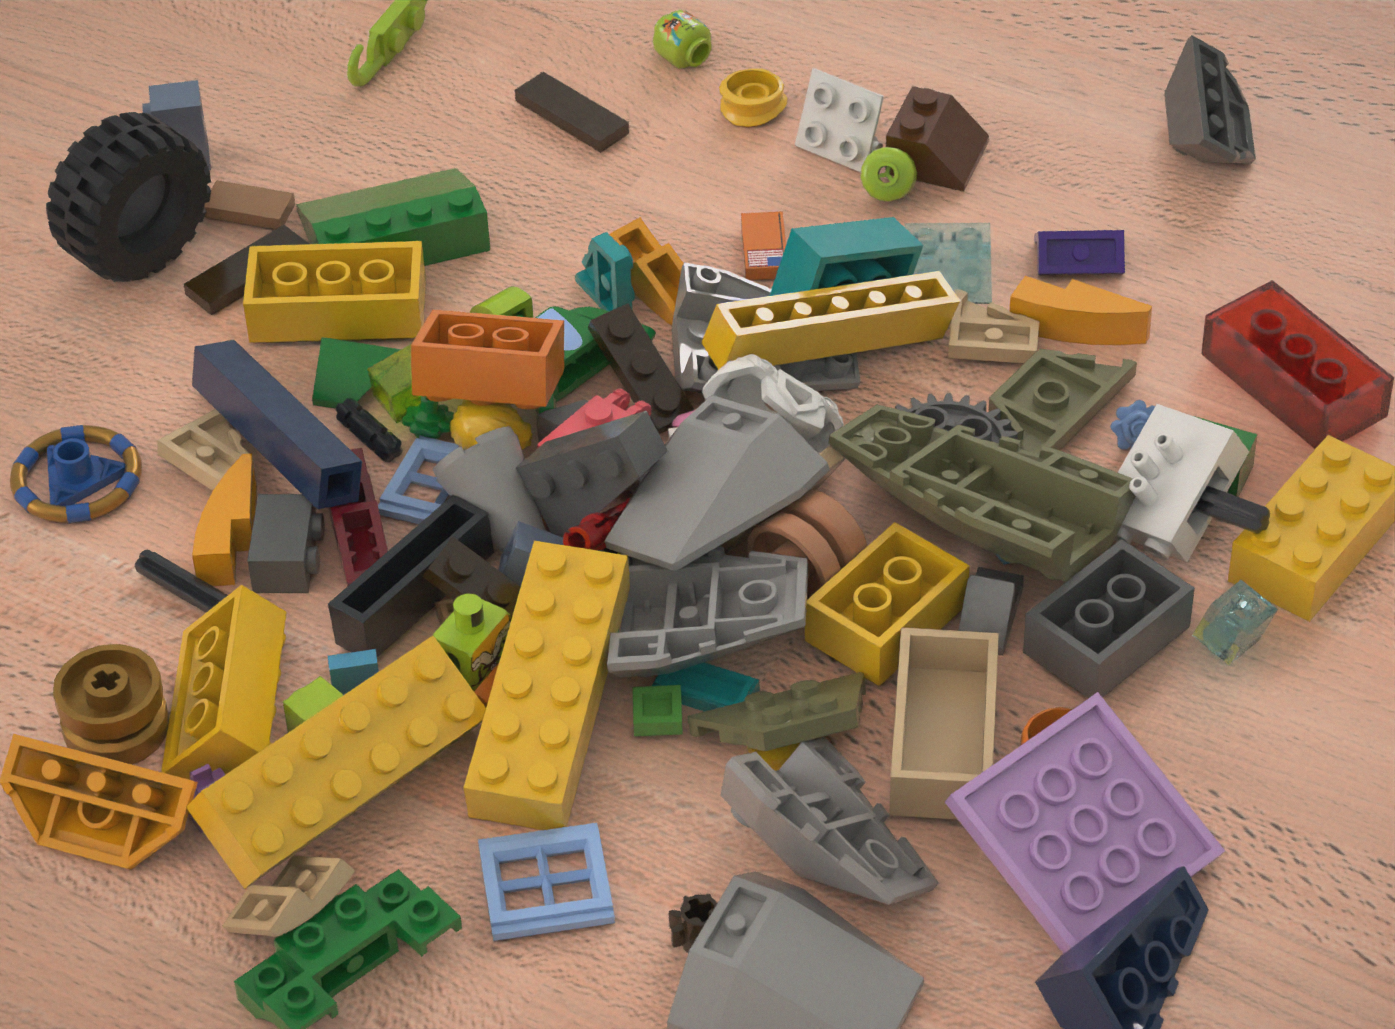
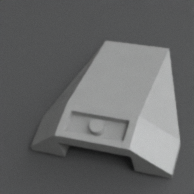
[671,262,860,394]
[604,395,830,571]
[667,871,924,1029]

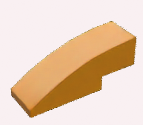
[609,217,684,326]
[1009,276,1152,345]
[192,453,257,586]

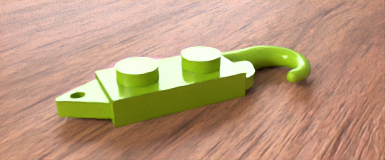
[347,0,428,87]

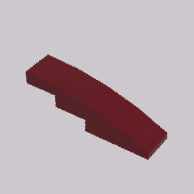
[328,448,388,587]

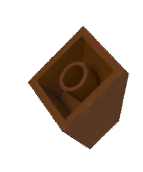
[885,86,989,191]

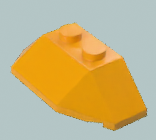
[0,734,198,870]

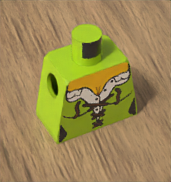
[433,594,511,691]

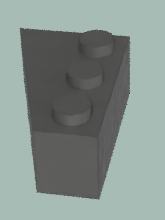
[516,411,668,537]

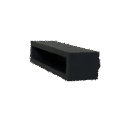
[328,495,494,657]

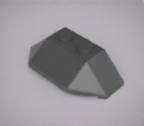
[1164,35,1256,164]

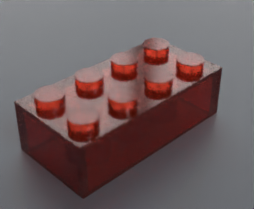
[1201,280,1394,449]

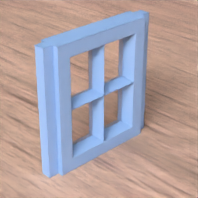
[378,435,459,524]
[478,822,615,941]

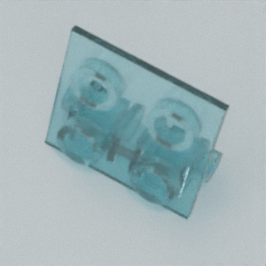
[905,223,992,304]

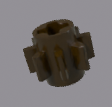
[669,893,717,953]

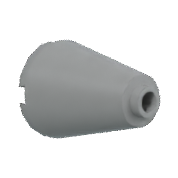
[433,426,545,552]

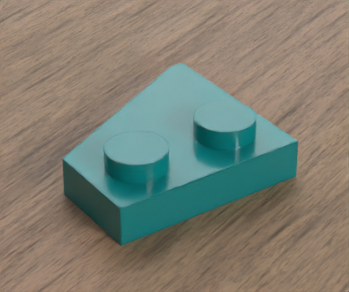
[575,232,635,311]

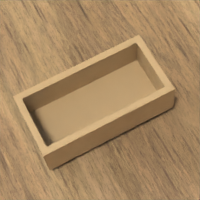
[889,628,999,820]

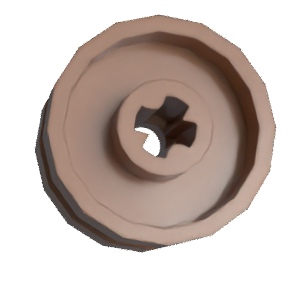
[748,489,868,599]

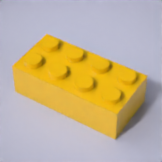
[243,241,426,343]
[1228,435,1395,622]

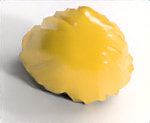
[450,400,533,451]

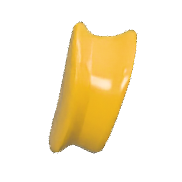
[719,68,788,127]

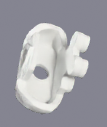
[702,354,844,453]

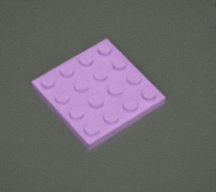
[945,692,1225,954]

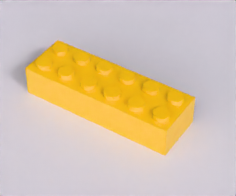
[463,541,630,830]
[186,635,486,889]

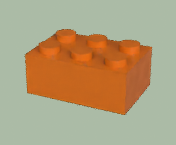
[411,309,564,410]

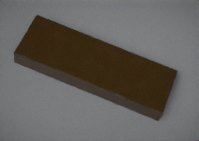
[514,72,629,152]
[184,225,310,315]

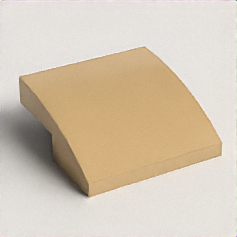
[222,856,355,937]

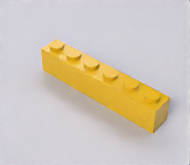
[701,271,960,370]

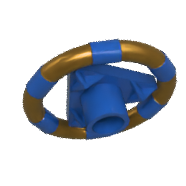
[10,425,142,523]

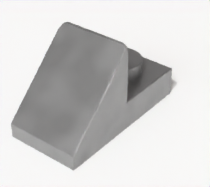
[958,567,1024,656]

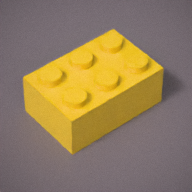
[805,522,970,686]

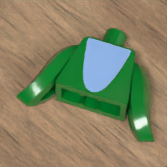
[516,306,656,415]

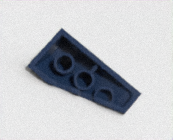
[1035,866,1209,1029]

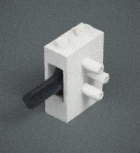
[1114,404,1271,562]

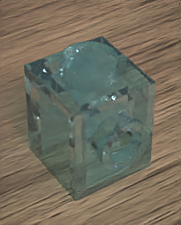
[1193,580,1278,665]

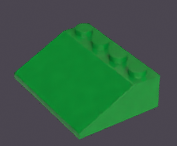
[296,168,491,266]

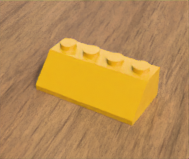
[161,585,287,780]

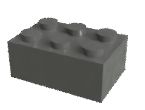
[1023,539,1195,698]

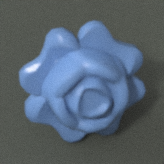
[1110,399,1155,450]

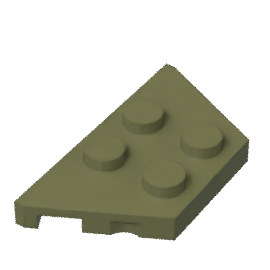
[989,349,1137,454]
[687,672,866,751]

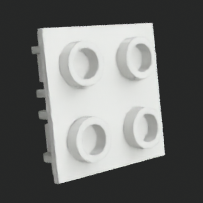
[795,68,884,172]

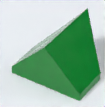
[312,337,406,409]

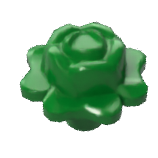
[402,396,454,439]

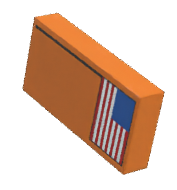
[741,211,786,280]

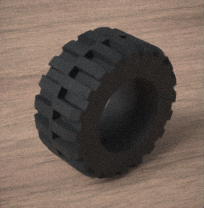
[46,112,211,282]

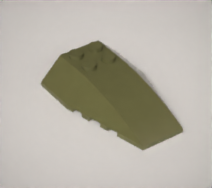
[828,404,1136,582]

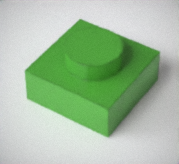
[632,685,683,736]

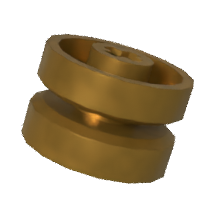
[53,644,169,765]

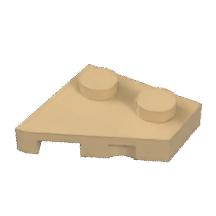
[948,289,1039,363]
[157,409,248,491]

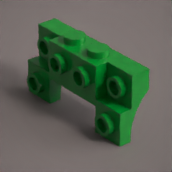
[234,869,462,1029]

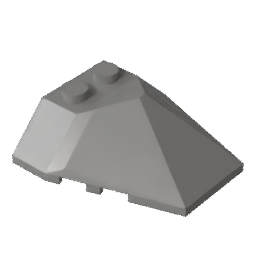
[607,547,808,678]
[721,737,939,905]

